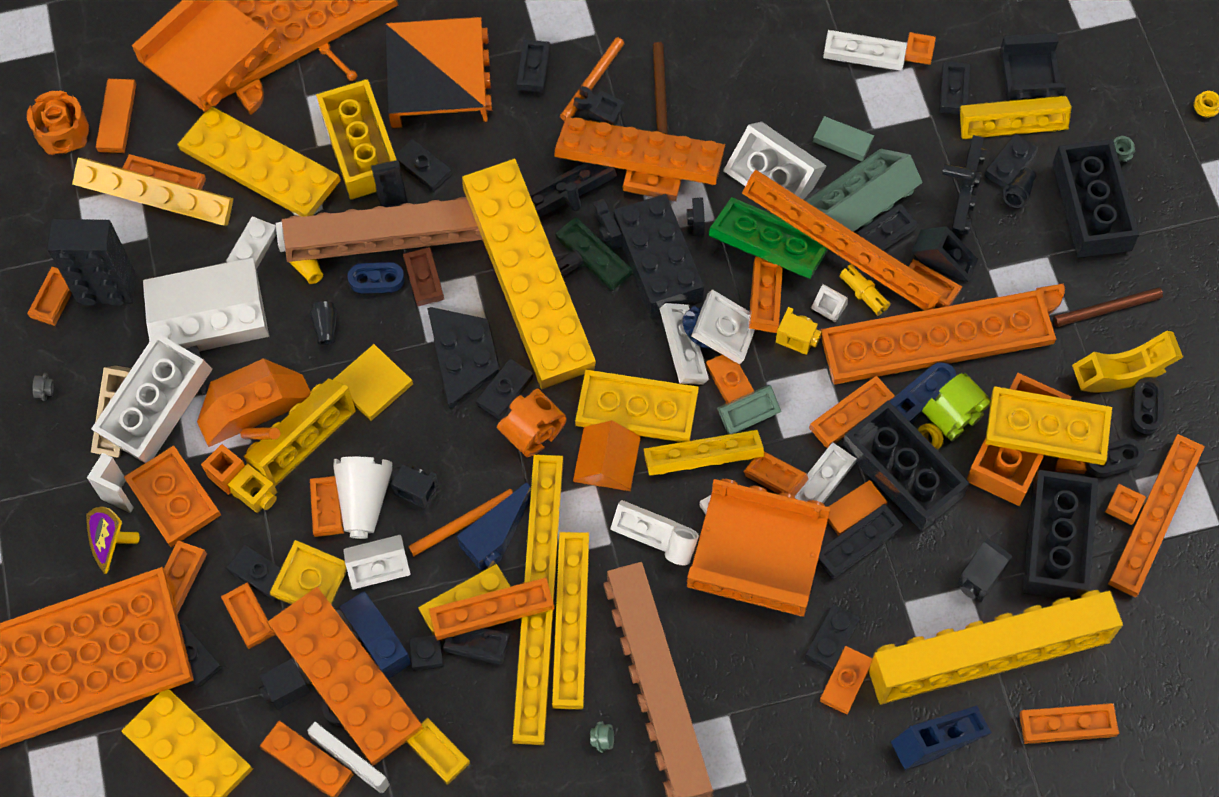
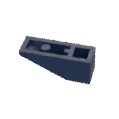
[457,482,531,571]
[339,591,411,679]
[891,706,991,770]

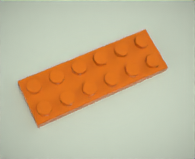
[555,117,725,185]
[268,587,423,766]

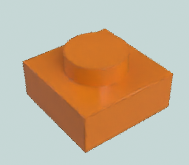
[904,32,936,65]
[1105,484,1146,525]

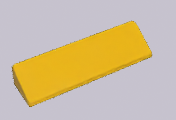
[960,96,1071,139]

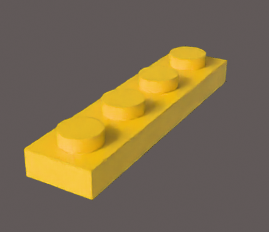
[644,430,764,476]

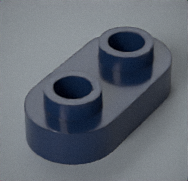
[348,263,405,293]

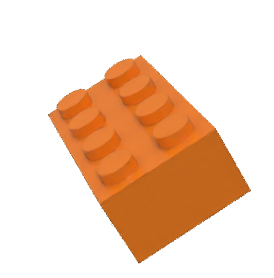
[966,373,1072,506]

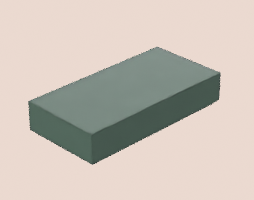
[813,116,874,161]
[717,385,782,434]

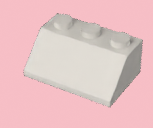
[723,122,826,200]

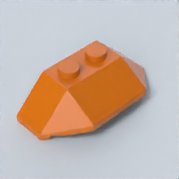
[197,358,311,447]

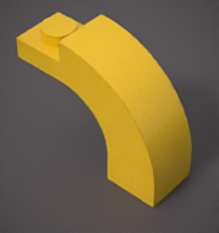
[1072,331,1183,392]

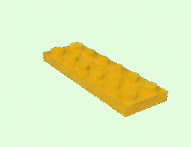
[178,107,341,217]

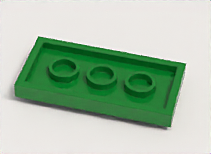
[708,197,829,279]

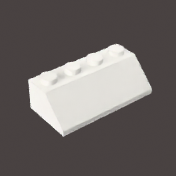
[92,332,212,463]

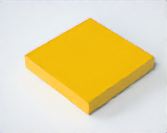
[333,344,413,421]
[270,540,347,604]

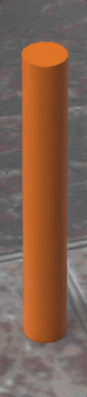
[240,428,280,440]

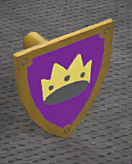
[86,507,139,574]

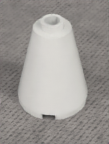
[334,457,392,539]

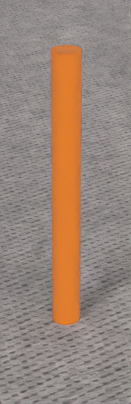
[560,37,624,121]
[408,489,513,557]

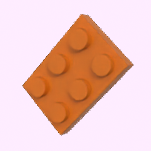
[124,446,221,547]

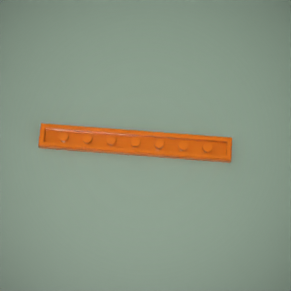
[742,170,945,311]

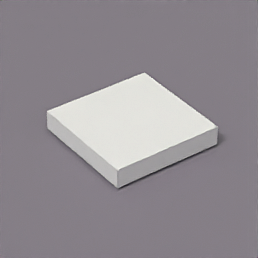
[691,290,755,364]

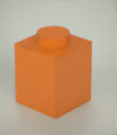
[201,444,245,495]

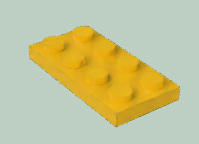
[575,370,699,442]
[985,386,1112,465]
[122,689,253,797]

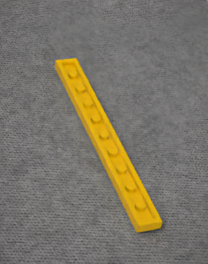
[513,455,563,745]

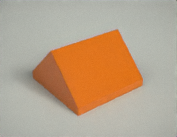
[573,420,641,491]

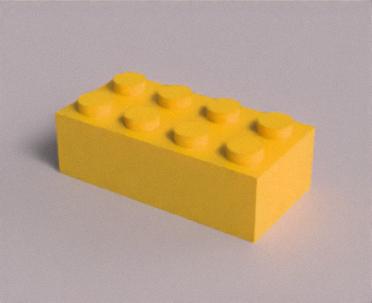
[316,79,396,200]

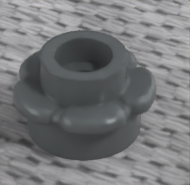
[33,373,54,401]

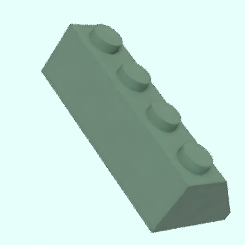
[806,149,923,232]

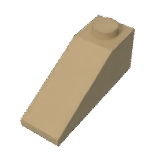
[91,366,131,458]

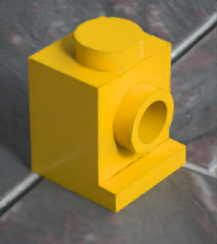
[776,307,822,355]
[228,464,277,514]

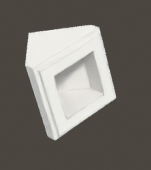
[811,284,848,322]

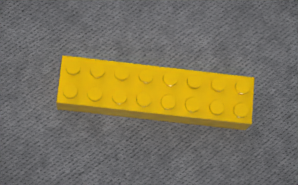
[462,159,596,389]
[868,590,1123,704]

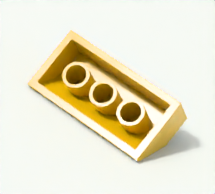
[244,378,356,486]

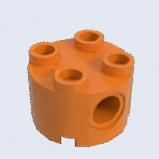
[27,91,89,155]
[497,389,567,457]

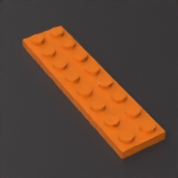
[821,289,1056,385]

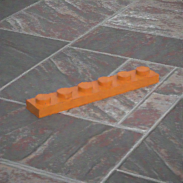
[1108,434,1205,597]

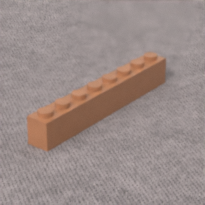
[282,197,483,262]
[603,562,713,797]

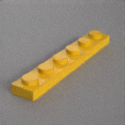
[73,158,234,226]
[552,532,589,709]

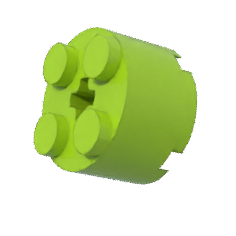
[922,373,991,441]

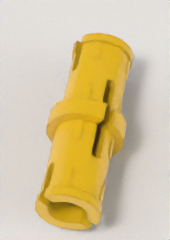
[840,264,890,316]

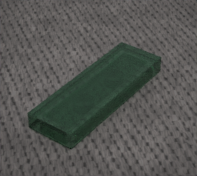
[556,217,633,291]

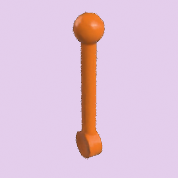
[319,43,357,81]

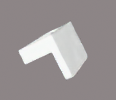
[87,453,133,513]
[344,535,410,590]

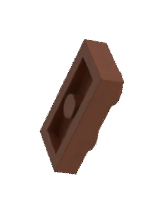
[403,247,444,307]

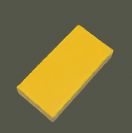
[406,718,470,785]

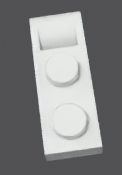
[610,500,699,565]

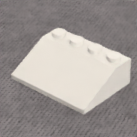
[143,257,269,351]

